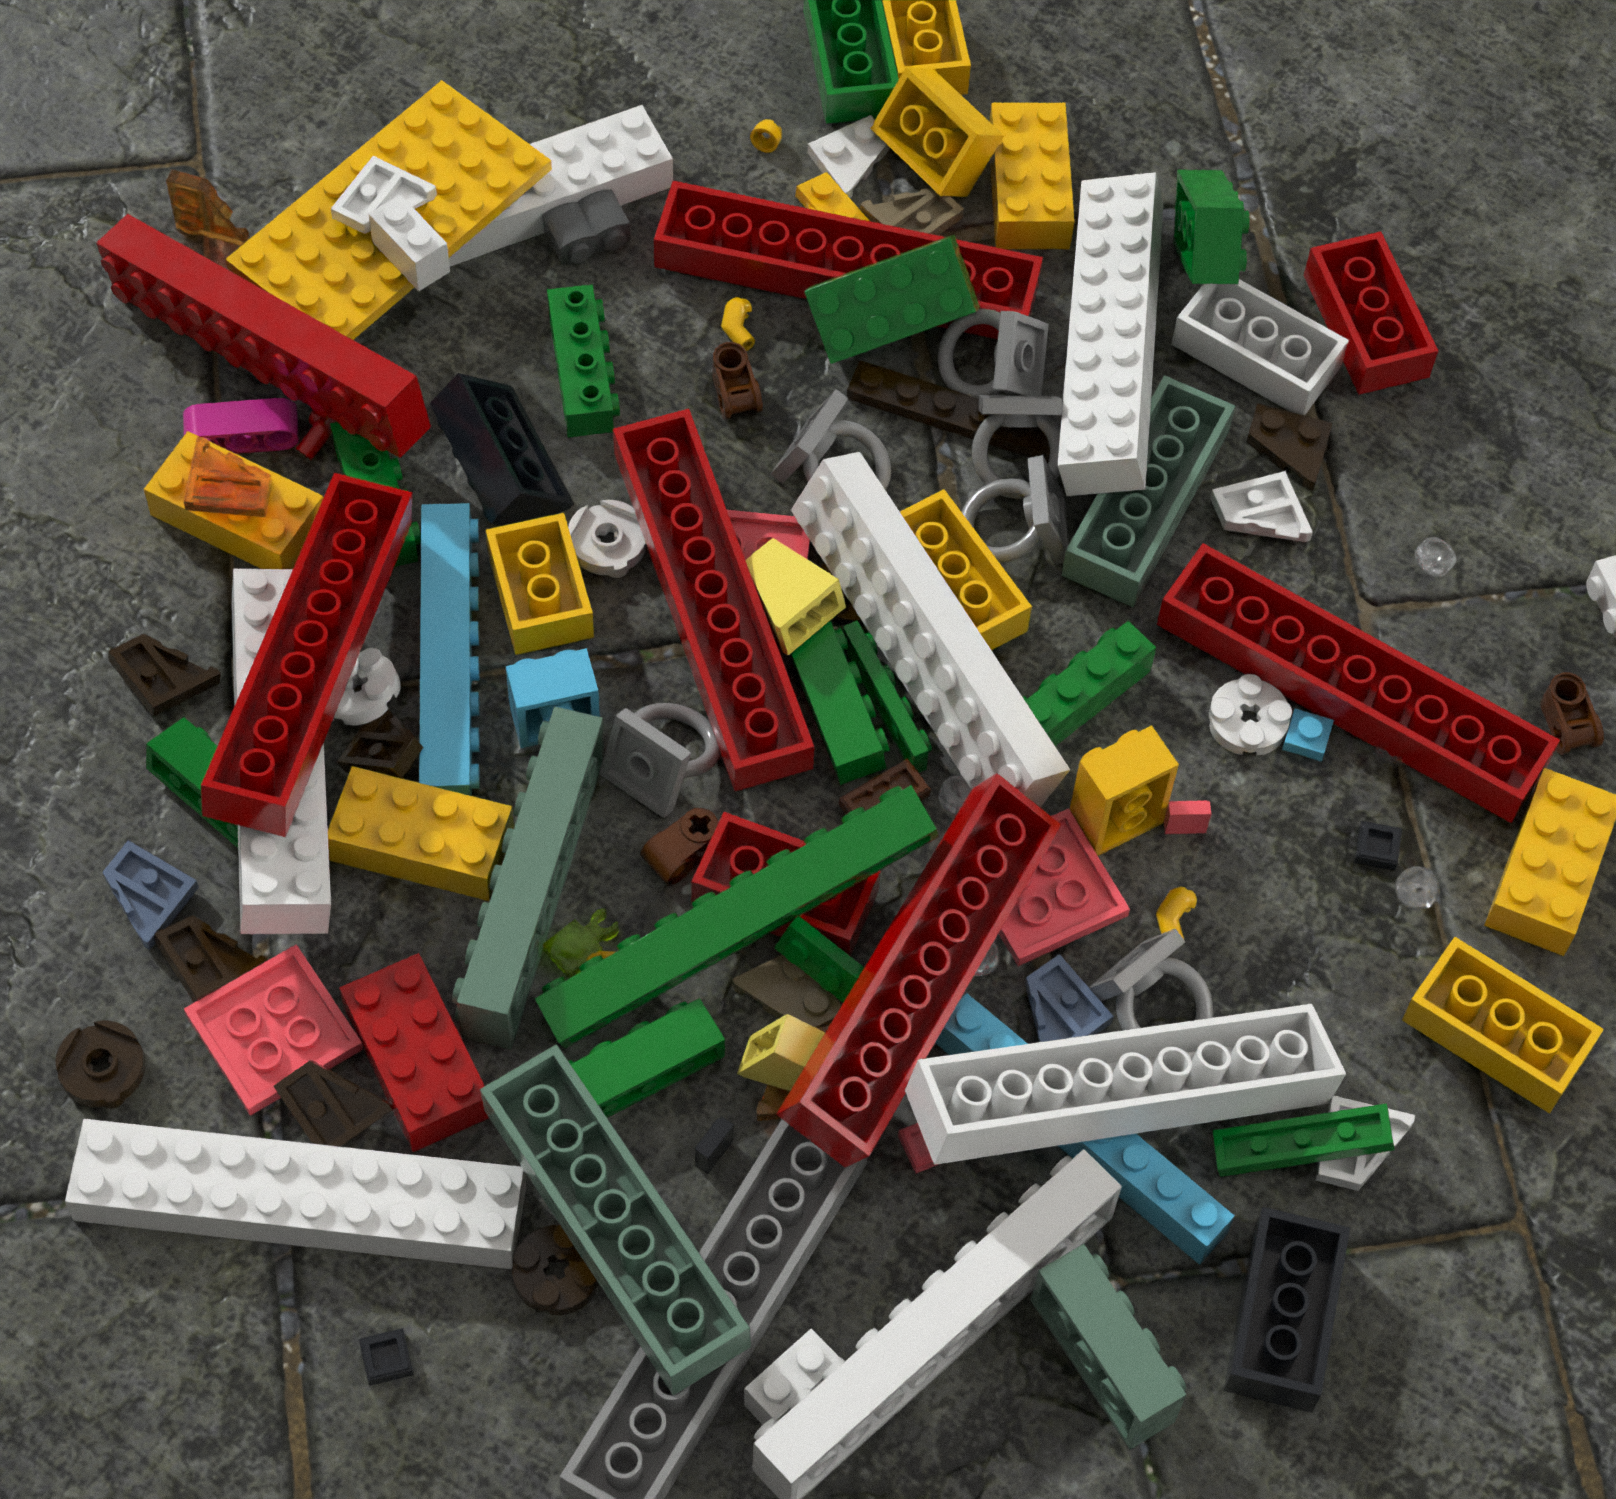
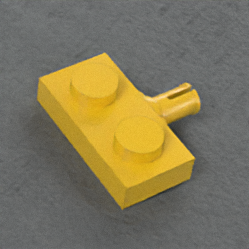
[795,172,869,221]

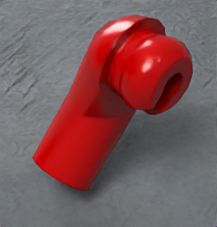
[295,411,336,461]

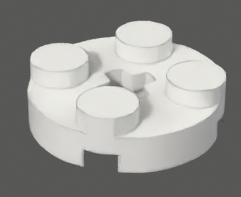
[568,500,647,578]
[333,647,401,725]
[1209,674,1292,756]

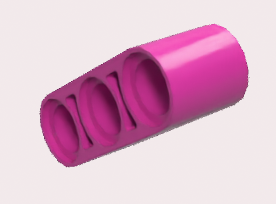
[183,398,299,454]

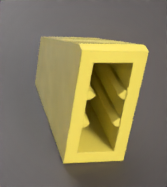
[745,538,846,655]
[737,1014,825,1091]

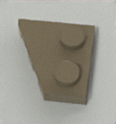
[860,188,964,235]
[732,955,841,1031]

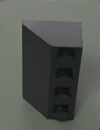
[430,373,574,526]

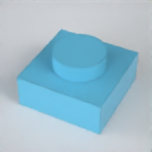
[1282,709,1334,761]

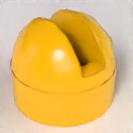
[750,119,782,153]

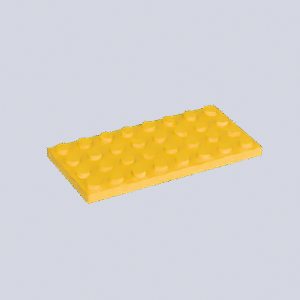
[225,80,552,340]

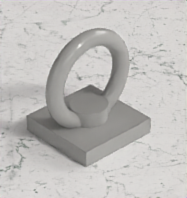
[938,309,1049,399]
[770,389,891,491]
[972,395,1062,499]
[961,455,1069,565]
[599,703,721,818]
[1088,929,1213,1031]

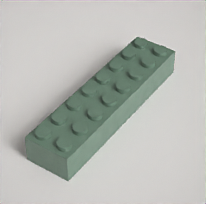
[452,706,605,1050]
[480,1044,751,1396]

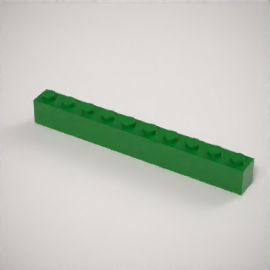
[535,785,939,1049]

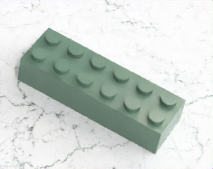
[1061,375,1235,607]

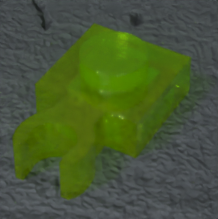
[543,908,619,979]

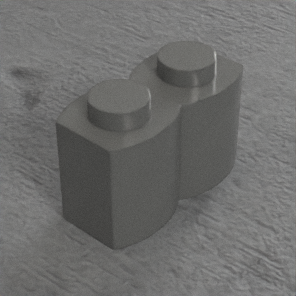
[543,189,631,265]

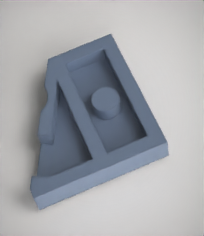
[103,840,199,950]
[1025,954,1114,1042]

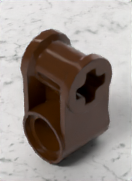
[712,342,763,420]
[1540,672,1604,755]
[640,808,718,886]

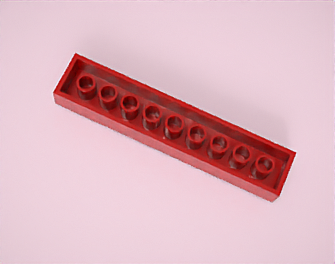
[654,181,1043,339]
[96,214,431,458]
[613,409,814,791]
[201,473,413,837]
[1157,543,1560,823]
[776,773,1061,1168]

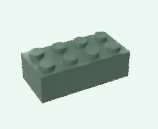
[1030,1244,1186,1450]

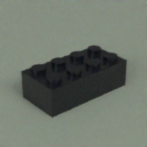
[1223,1207,1350,1413]

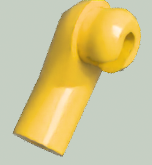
[721,297,755,351]
[1156,886,1197,939]

